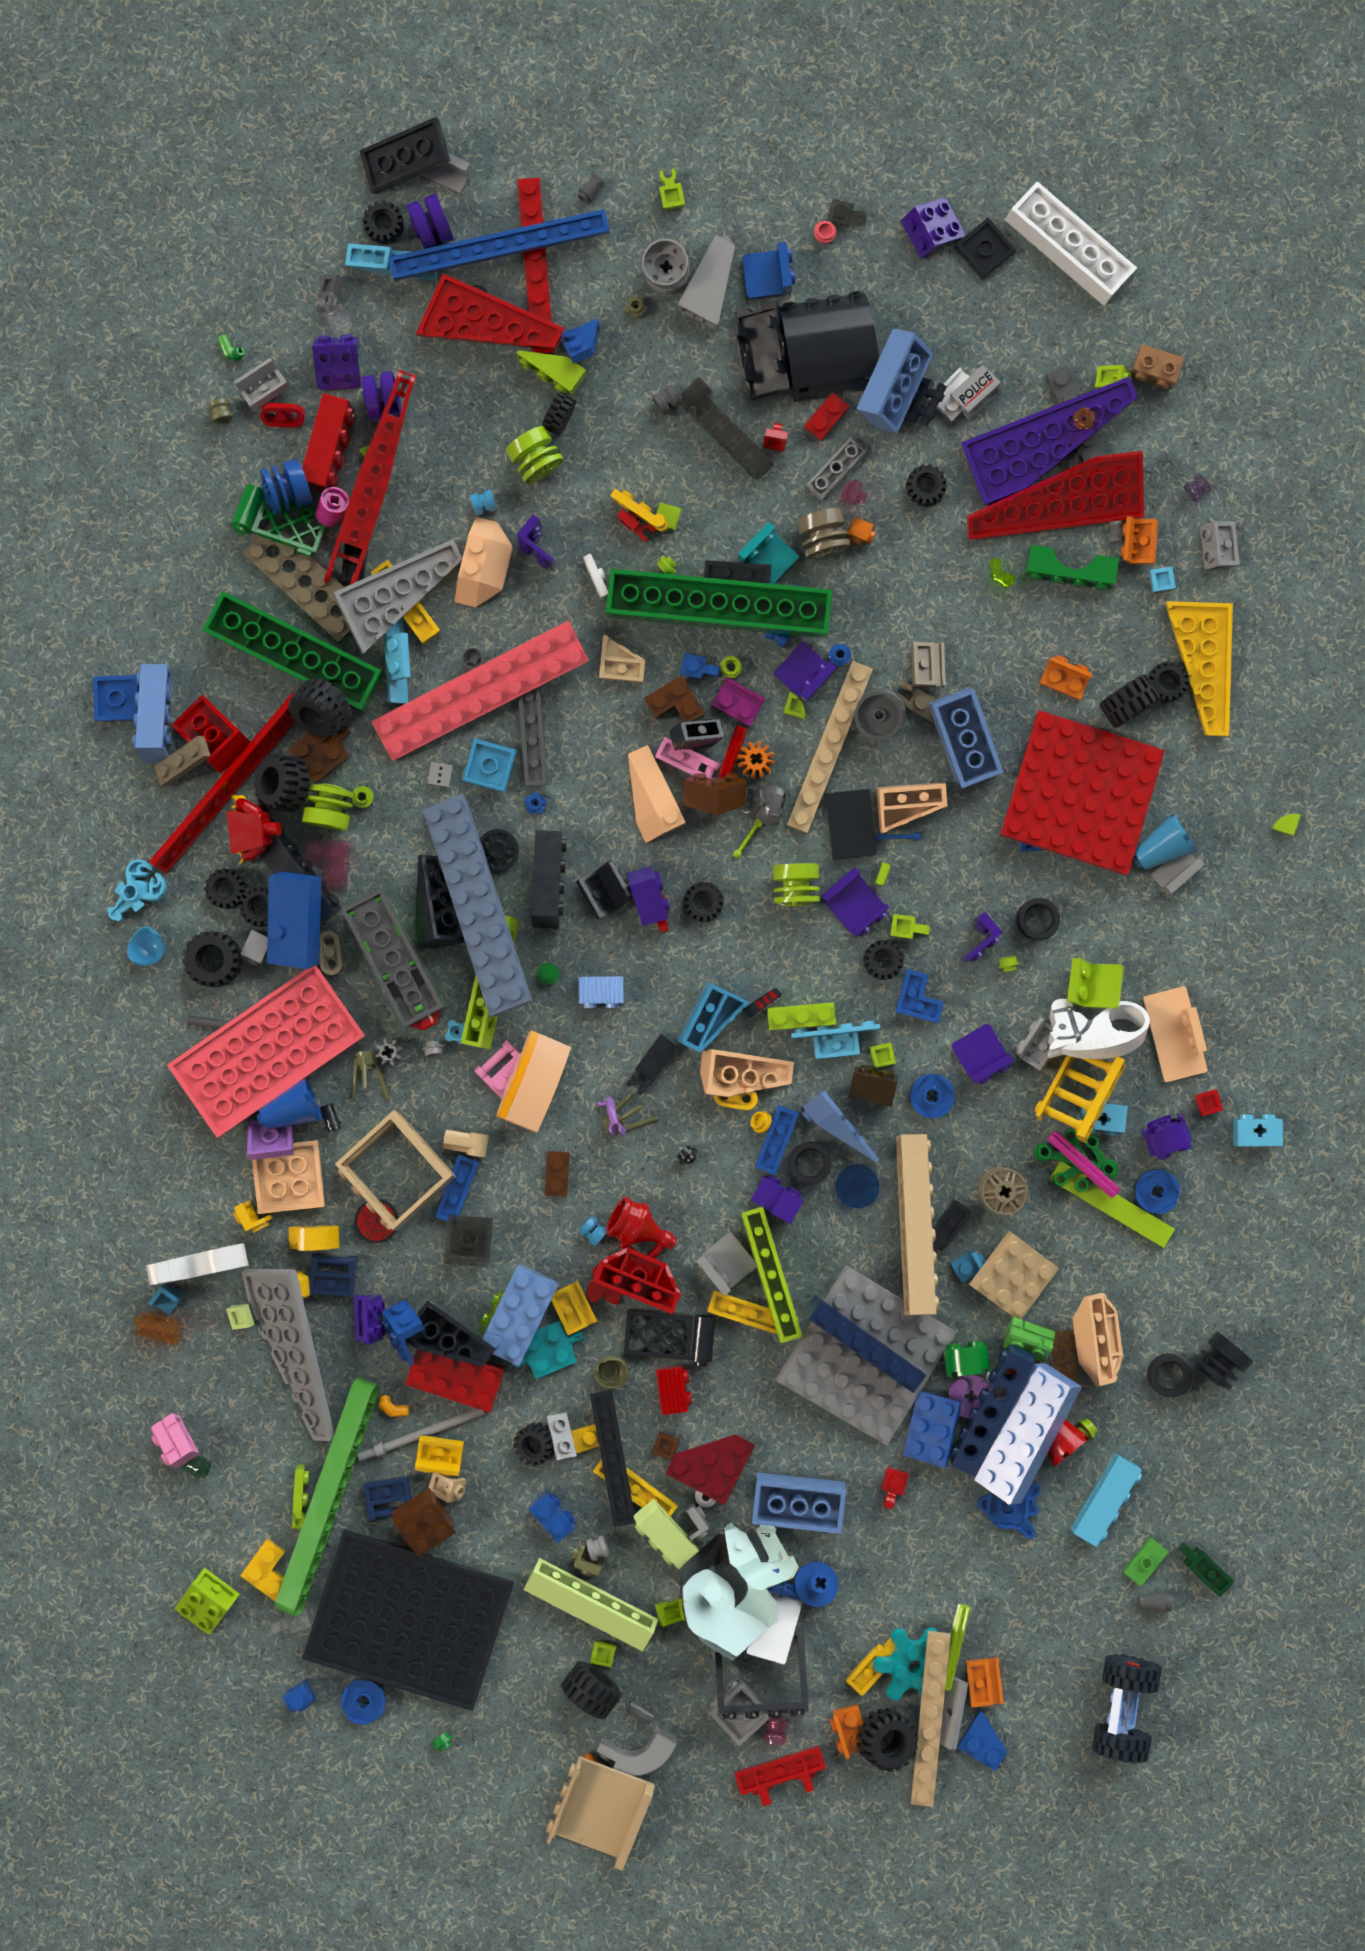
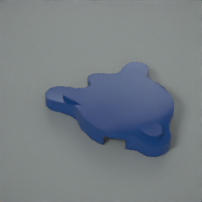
[977,1482,1041,1539]

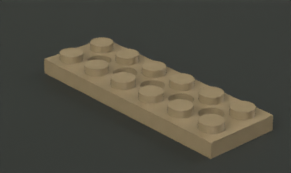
[242,522,351,644]

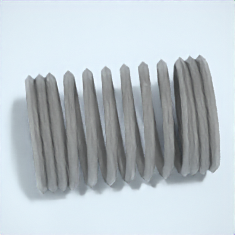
[1109,521,1123,543]

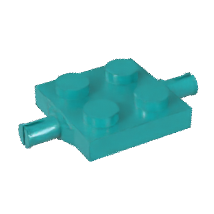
[513,1320,585,1379]

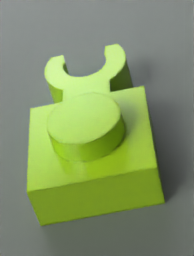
[659,168,685,211]

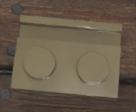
[911,641,946,688]

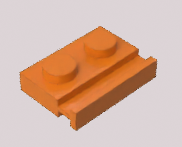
[965,1657,1004,1707]

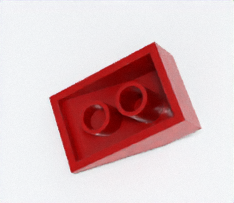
[171,694,250,774]

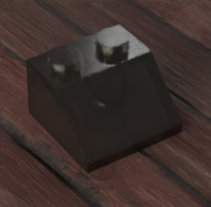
[444,1215,493,1267]

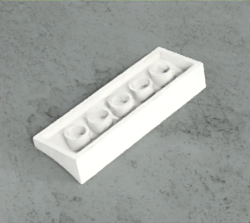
[1005,182,1137,306]

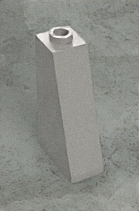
[678,235,735,331]

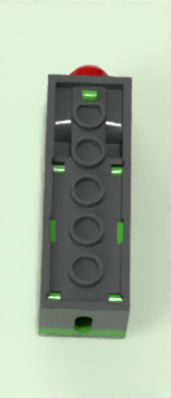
[341,888,447,1031]

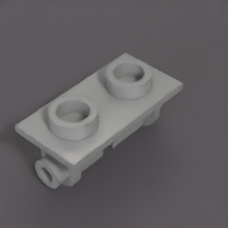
[546,1413,577,1462]

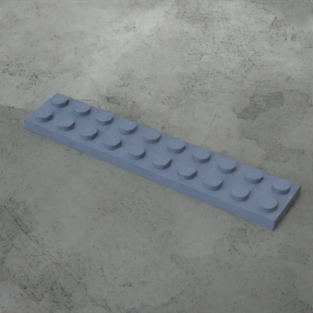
[423,794,532,1017]

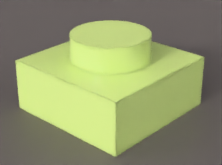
[226,1304,254,1330]

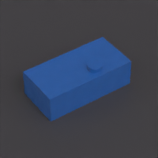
[267,871,321,969]

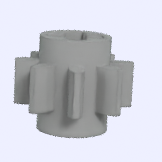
[375,1039,403,1065]

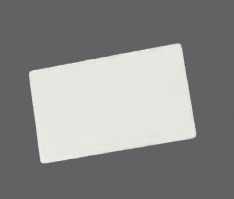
[746,1593,802,1664]

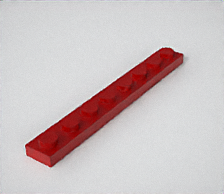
[518,177,555,354]

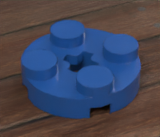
[909,1074,954,1118]
[1134,1169,1180,1214]
[341,1678,386,1725]

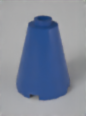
[257,1079,322,1130]

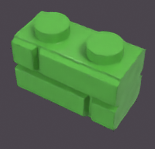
[1003,1317,1055,1362]

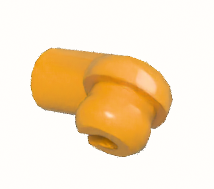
[378,1395,409,1417]

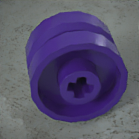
[406,193,454,249]
[361,370,402,425]

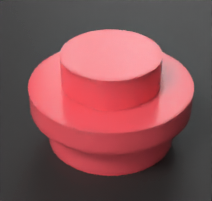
[814,221,836,244]

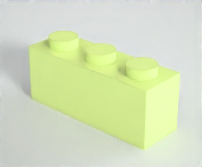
[633,1499,698,1569]

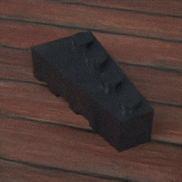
[531,830,567,929]

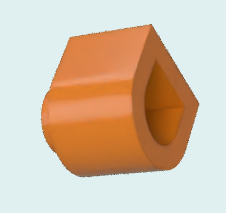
[847,518,876,546]

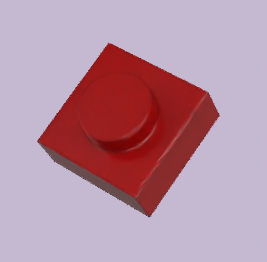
[1194,1089,1223,1116]

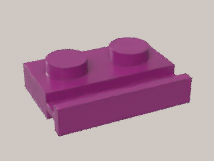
[711,677,766,727]

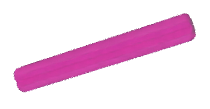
[1048,1130,1120,1198]

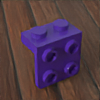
[900,198,965,259]
[312,334,361,390]
[951,1024,1014,1085]
[354,1295,386,1345]

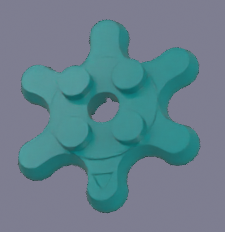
[872,1627,938,1700]

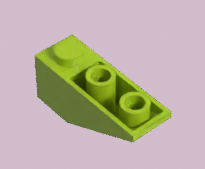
[517,350,587,397]

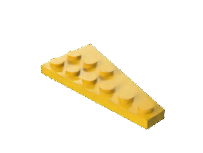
[1165,601,1233,737]

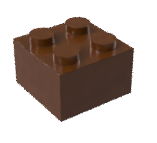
[392,1488,456,1557]

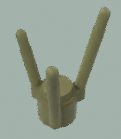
[351,1051,390,1101]
[602,1093,659,1135]

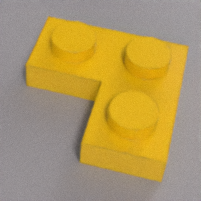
[240,1538,285,1602]

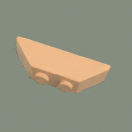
[455,517,513,608]
[1072,1293,1123,1386]

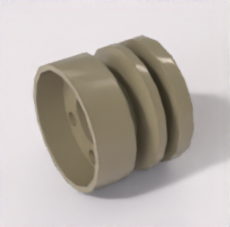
[796,508,850,559]
[977,1166,1029,1215]

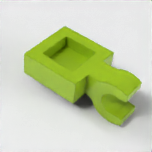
[890,914,930,939]

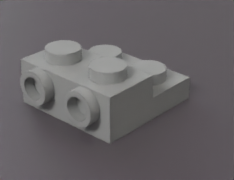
[709,1678,770,1746]

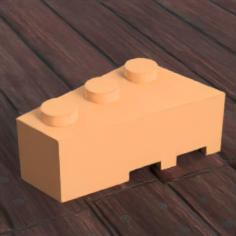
[877,782,947,833]

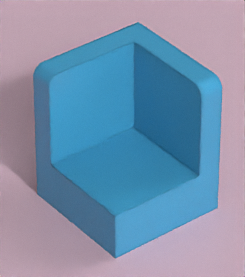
[148,1284,184,1315]

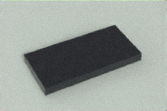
[359,117,451,194]

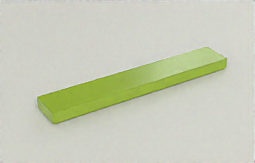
[1049,1161,1175,1248]

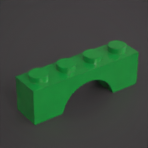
[1024,545,1119,590]

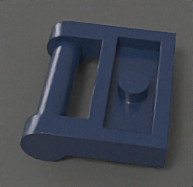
[309,1253,357,1297]
[363,1475,412,1523]

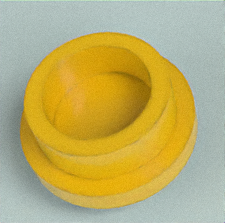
[751,1112,772,1133]

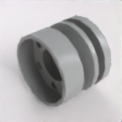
[642,238,690,294]

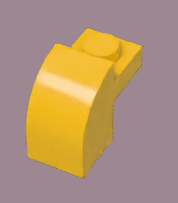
[288,1225,339,1251]

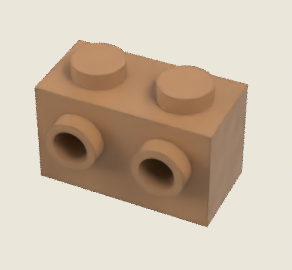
[1130,344,1184,389]

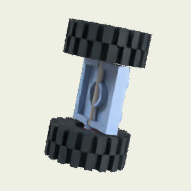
[1092,1654,1162,1764]

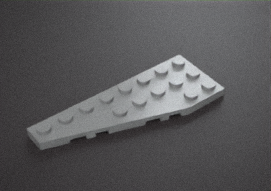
[241,1269,335,1441]

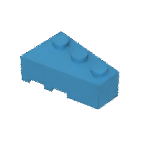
[677,981,750,1053]

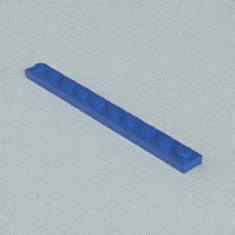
[388,209,610,281]

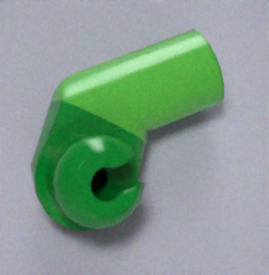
[217,334,246,362]

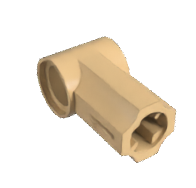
[443,1130,489,1157]

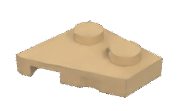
[599,635,645,683]

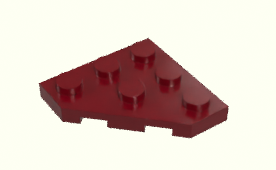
[665,1434,756,1506]

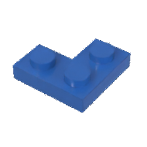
[895,969,944,1023]

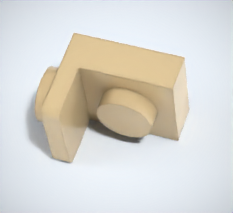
[429,1473,467,1503]

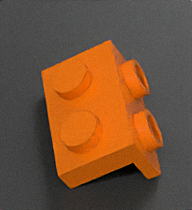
[1121,517,1159,565]

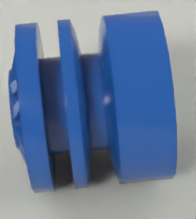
[260,458,312,515]

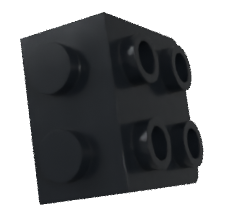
[576,860,632,920]

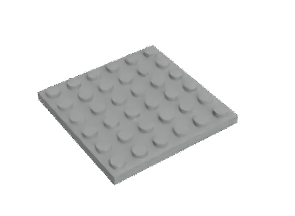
[776,1265,957,1445]

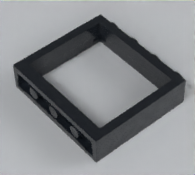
[715,1625,809,1720]

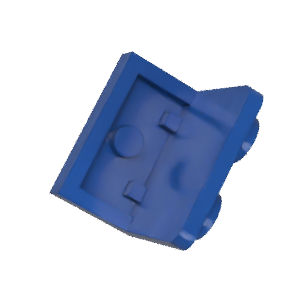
[742,242,795,299]
[382,1299,424,1366]

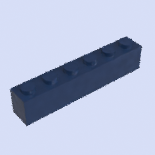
[802,1295,927,1394]

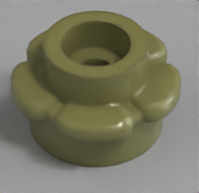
[625,296,647,318]

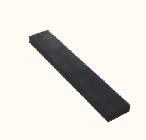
[590,1389,636,1527]

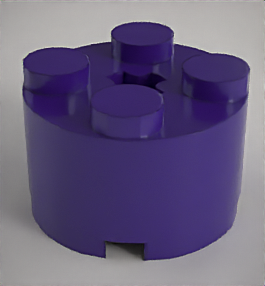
[1141,1113,1193,1160]

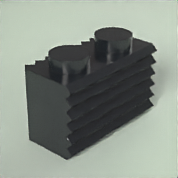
[670,718,724,751]

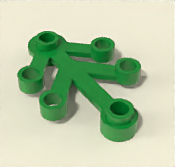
[1033,1129,1119,1192]

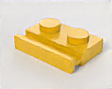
[551,1281,597,1335]

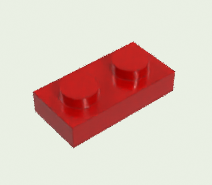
[804,392,850,441]

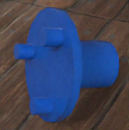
[794,1562,838,1607]

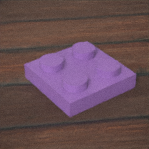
[247,1120,294,1161]

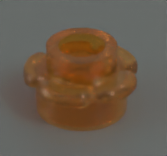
[1073,407,1095,429]

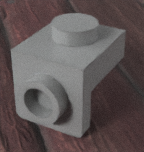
[686,1502,709,1541]

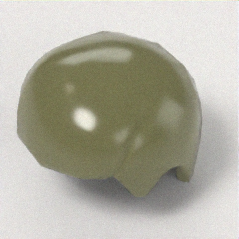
[594,1355,629,1389]

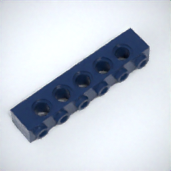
[950,1344,1035,1477]

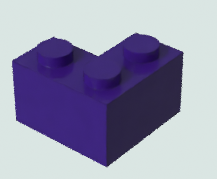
[626,865,670,926]
[750,1175,804,1224]

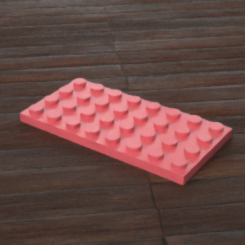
[167,965,366,1138]

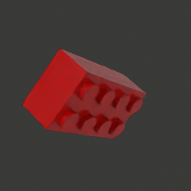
[302,393,357,493]
[405,1349,506,1413]

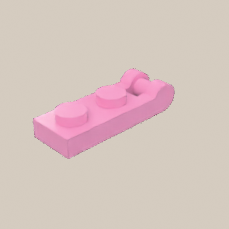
[655,737,720,779]

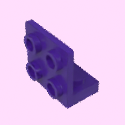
[516,514,556,570]
[774,642,837,703]
[961,912,1002,962]

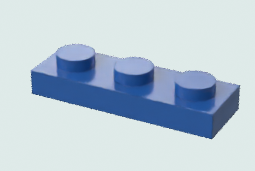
[754,1105,799,1175]
[435,1154,479,1225]

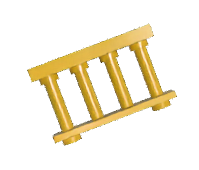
[1035,1056,1126,1143]

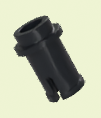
[320,1103,342,1133]

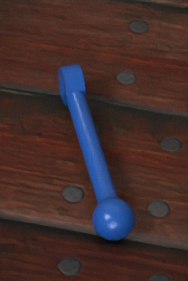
[875,832,921,842]

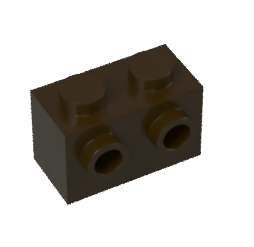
[848,1065,898,1107]

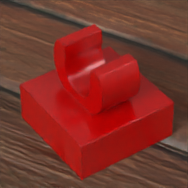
[763,423,788,452]

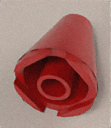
[1047,1419,1089,1467]

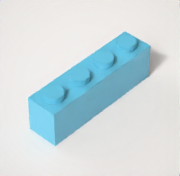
[1070,1453,1142,1547]

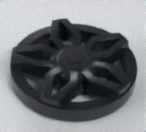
[480,829,519,871]

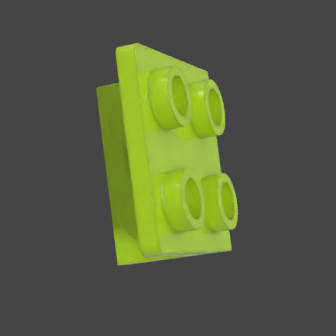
[1067,958,1124,1009]
[174,1567,240,1635]

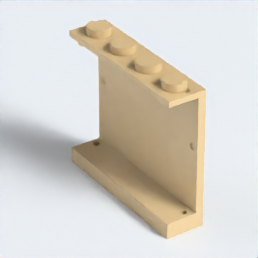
[546,1756,655,1871]

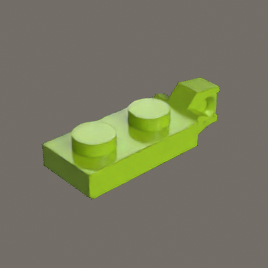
[292,1464,309,1529]

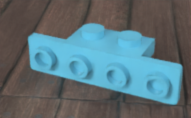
[384,617,411,704]
[791,1021,880,1060]

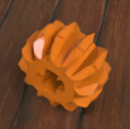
[737,741,775,779]

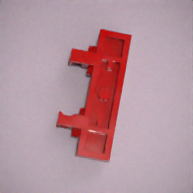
[734,1745,826,1806]

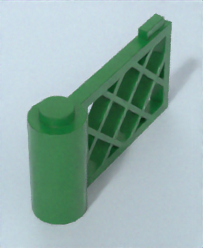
[230,484,326,557]

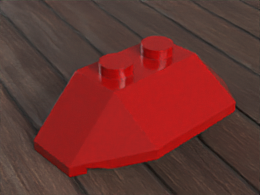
[592,1247,681,1314]

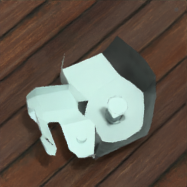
[681,1522,798,1661]

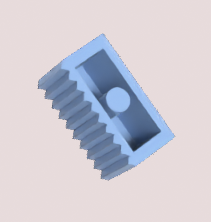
[579,976,624,1008]

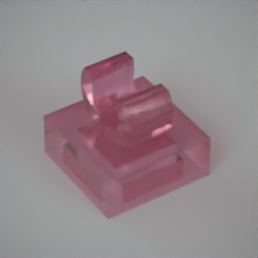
[838,479,868,505]

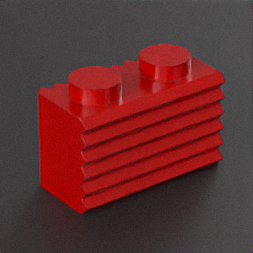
[656,1365,692,1415]

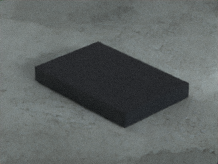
[825,789,877,860]

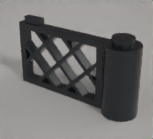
[624,1310,715,1366]

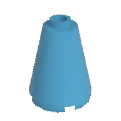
[1133,813,1197,870]

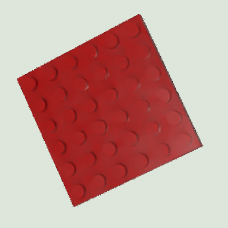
[999,710,1165,876]

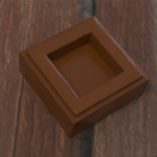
[651,1431,680,1461]

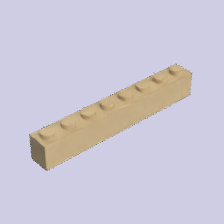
[896,1134,939,1316]

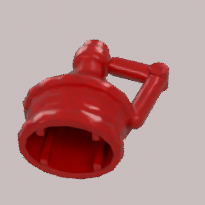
[606,1197,677,1259]

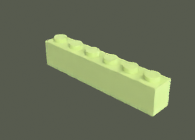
[524,1558,658,1651]

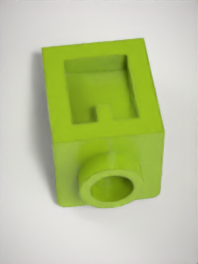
[1095,365,1132,389]

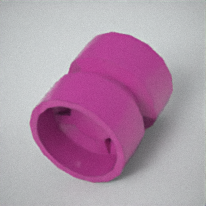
[315,487,349,527]

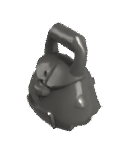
[737,784,786,826]

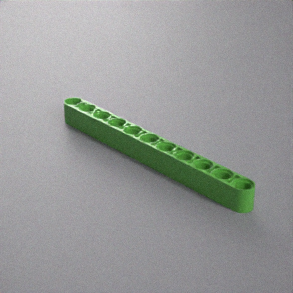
[275,1377,380,1617]

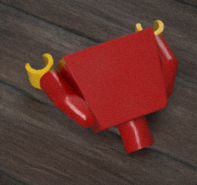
[226,795,282,864]

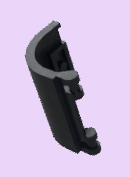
[779,291,879,402]

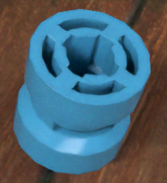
[470,489,497,516]
[578,1216,606,1247]

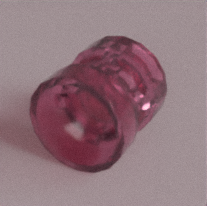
[764,1717,789,1745]

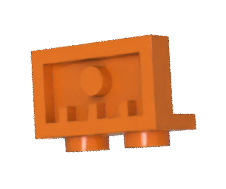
[1039,655,1093,701]
[830,1703,863,1759]

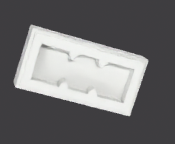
[583,553,608,601]

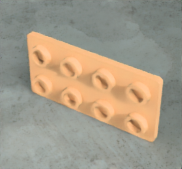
[1143,986,1208,1082]

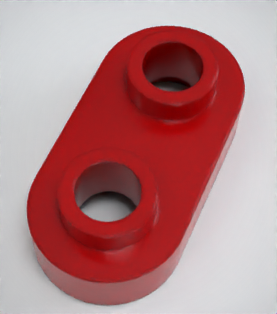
[260,403,306,428]

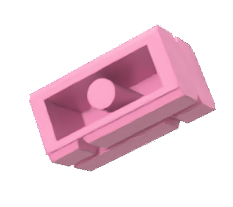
[151,1414,199,1468]

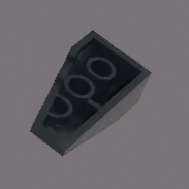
[415,855,466,948]
[405,1300,496,1367]

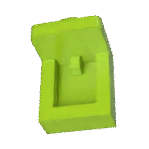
[655,1596,686,1627]

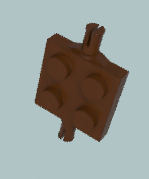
[288,726,352,784]

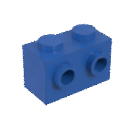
[528,1490,576,1543]

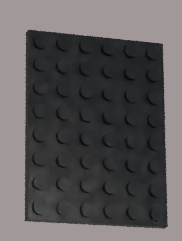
[302,1529,514,1711]

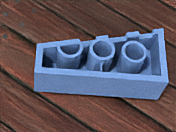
[132,664,172,763]

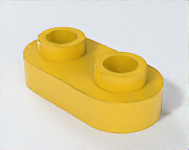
[714,1091,758,1110]

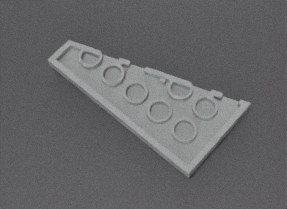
[333,539,462,655]

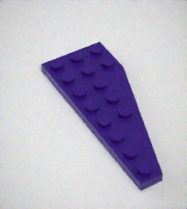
[961,376,1137,506]

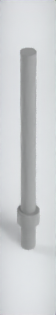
[357,1408,486,1462]

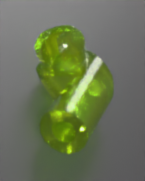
[990,558,1015,588]

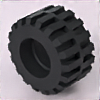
[1099,674,1161,728]
[288,678,350,739]
[254,754,311,812]
[182,931,243,987]
[561,1661,622,1720]
[856,1708,918,1772]

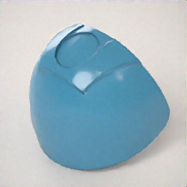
[127,926,166,966]

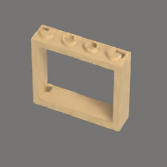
[335,1110,456,1231]

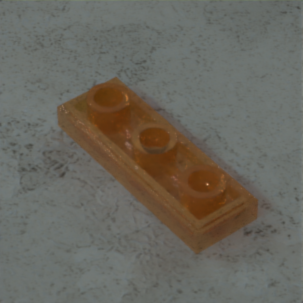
[1053,1329,1081,1397]

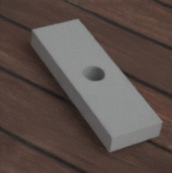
[805,437,867,501]
[940,1677,968,1750]

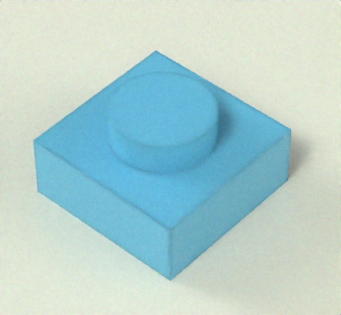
[1149,566,1176,593]

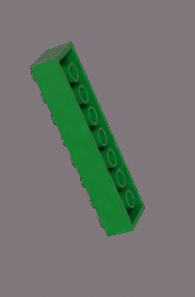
[202,591,384,713]

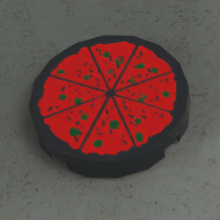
[354,1199,399,1243]

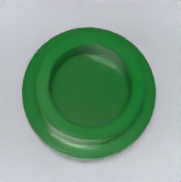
[537,963,559,985]
[432,1732,453,1752]

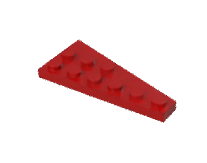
[416,273,565,350]

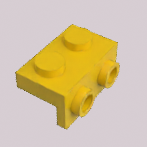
[233,1200,273,1233]
[415,1435,464,1476]

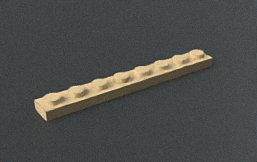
[787,661,873,833]
[911,1631,951,1807]

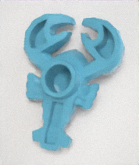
[107,859,167,922]

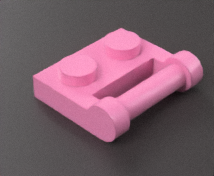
[474,1040,520,1099]

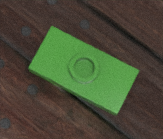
[1123,1537,1169,1586]

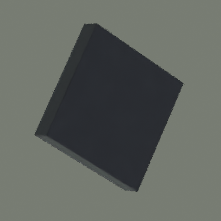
[954,217,1017,280]

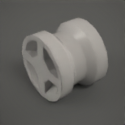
[586,1535,610,1562]

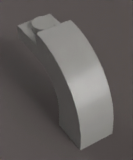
[596,1727,677,1776]

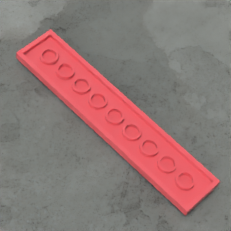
[371,620,589,761]

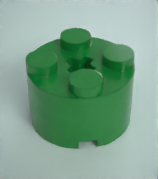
[943,1341,991,1377]

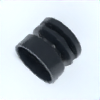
[1192,1331,1254,1391]

